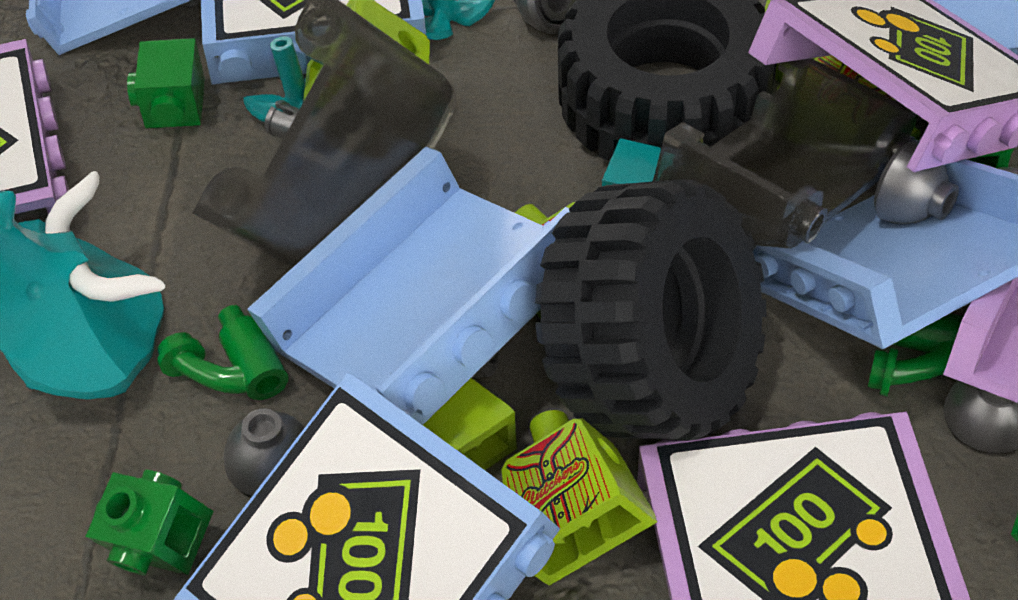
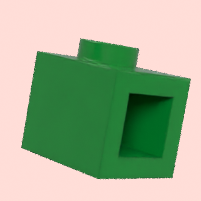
[127,38,205,128]

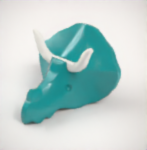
[0,171,165,400]

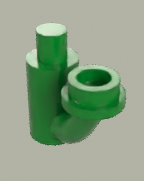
[157,305,289,400]
[868,313,964,397]

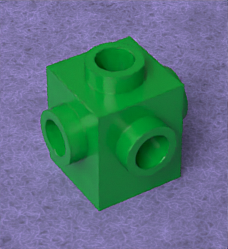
[85,470,214,576]

